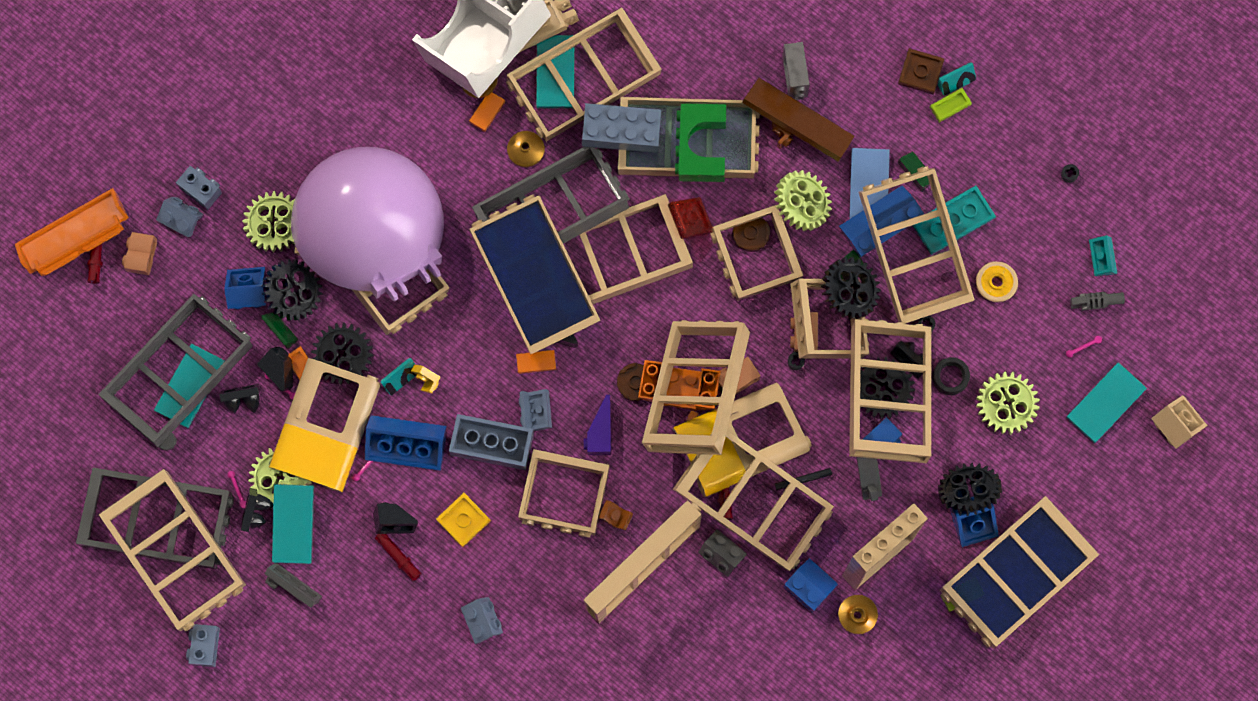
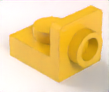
[411,364,440,394]

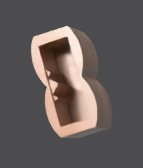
[122,232,157,275]

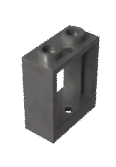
[782,42,809,100]

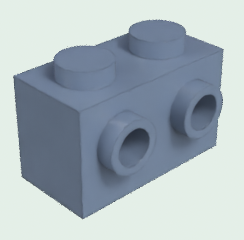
[176,166,222,210]
[186,624,220,667]

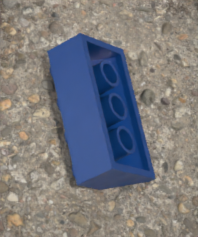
[838,185,924,257]
[365,415,447,471]

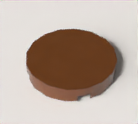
[732,214,770,252]
[617,363,644,401]

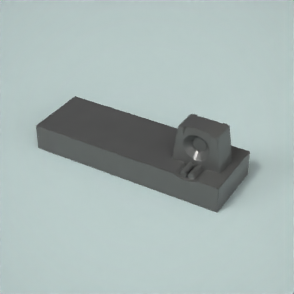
[856,457,882,501]
[264,563,322,608]

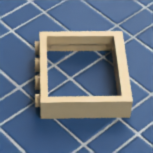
[710,205,803,301]
[791,279,870,358]
[518,449,610,538]

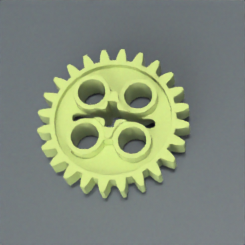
[774,170,832,231]
[242,191,295,253]
[976,372,1040,435]
[249,448,312,504]

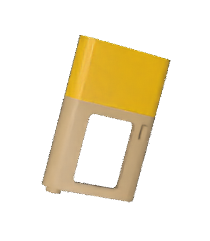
[269,358,381,493]
[672,383,811,497]

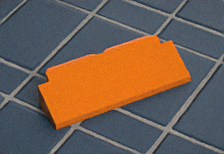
[15,188,129,276]

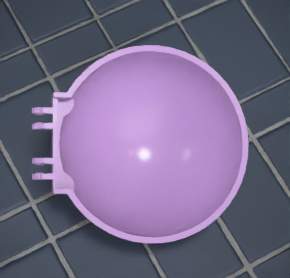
[291,147,444,301]

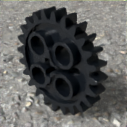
[821,257,881,320]
[261,259,323,321]
[311,322,374,385]
[860,357,915,420]
[938,463,1002,516]

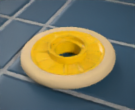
[976,261,1018,302]

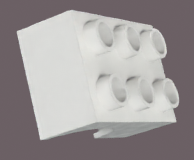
[412,0,551,98]

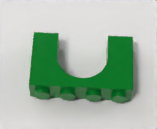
[675,104,726,182]

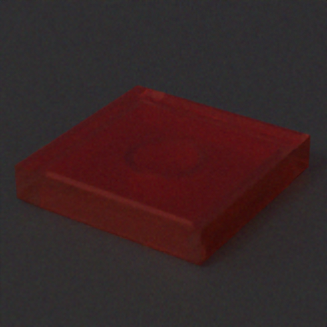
[668,197,712,239]

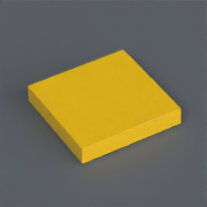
[436,493,491,547]

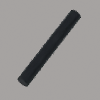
[774,468,832,491]

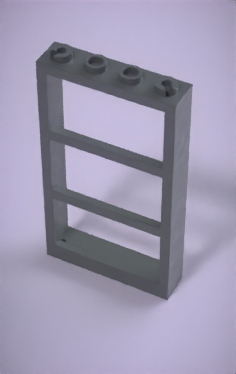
[472,147,630,273]
[98,294,253,447]
[76,468,234,570]

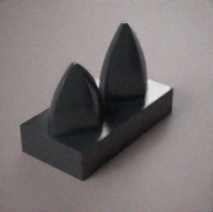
[890,341,923,379]
[219,384,260,413]
[241,488,274,532]

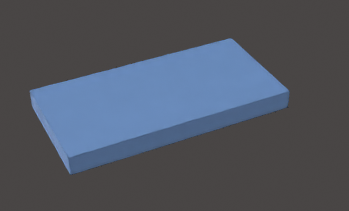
[849,148,890,219]

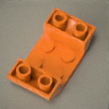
[638,360,721,411]

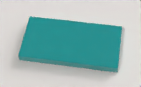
[536,35,574,108]
[912,185,996,255]
[154,343,225,428]
[1066,362,1147,444]
[272,484,314,564]

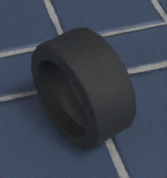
[932,357,970,395]

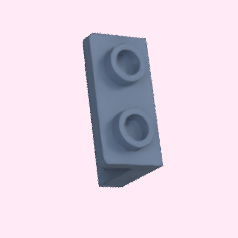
[156,197,203,237]
[519,389,552,431]
[461,597,503,644]

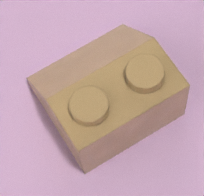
[1151,395,1208,449]

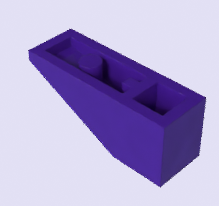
[584,395,611,455]

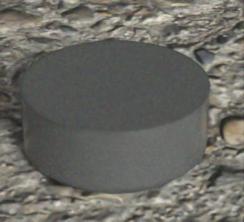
[159,433,177,451]

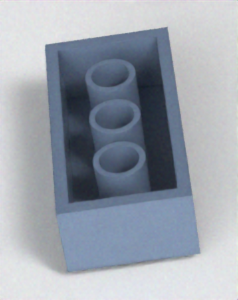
[582,103,661,153]
[449,414,534,470]

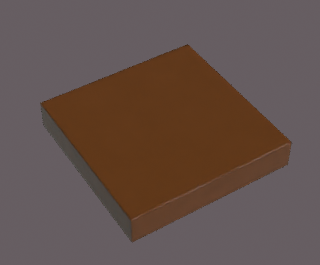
[898,48,945,95]

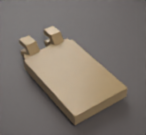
[519,0,579,53]

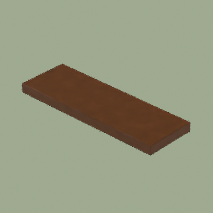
[742,78,855,162]

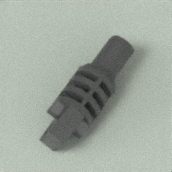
[1070,291,1125,311]

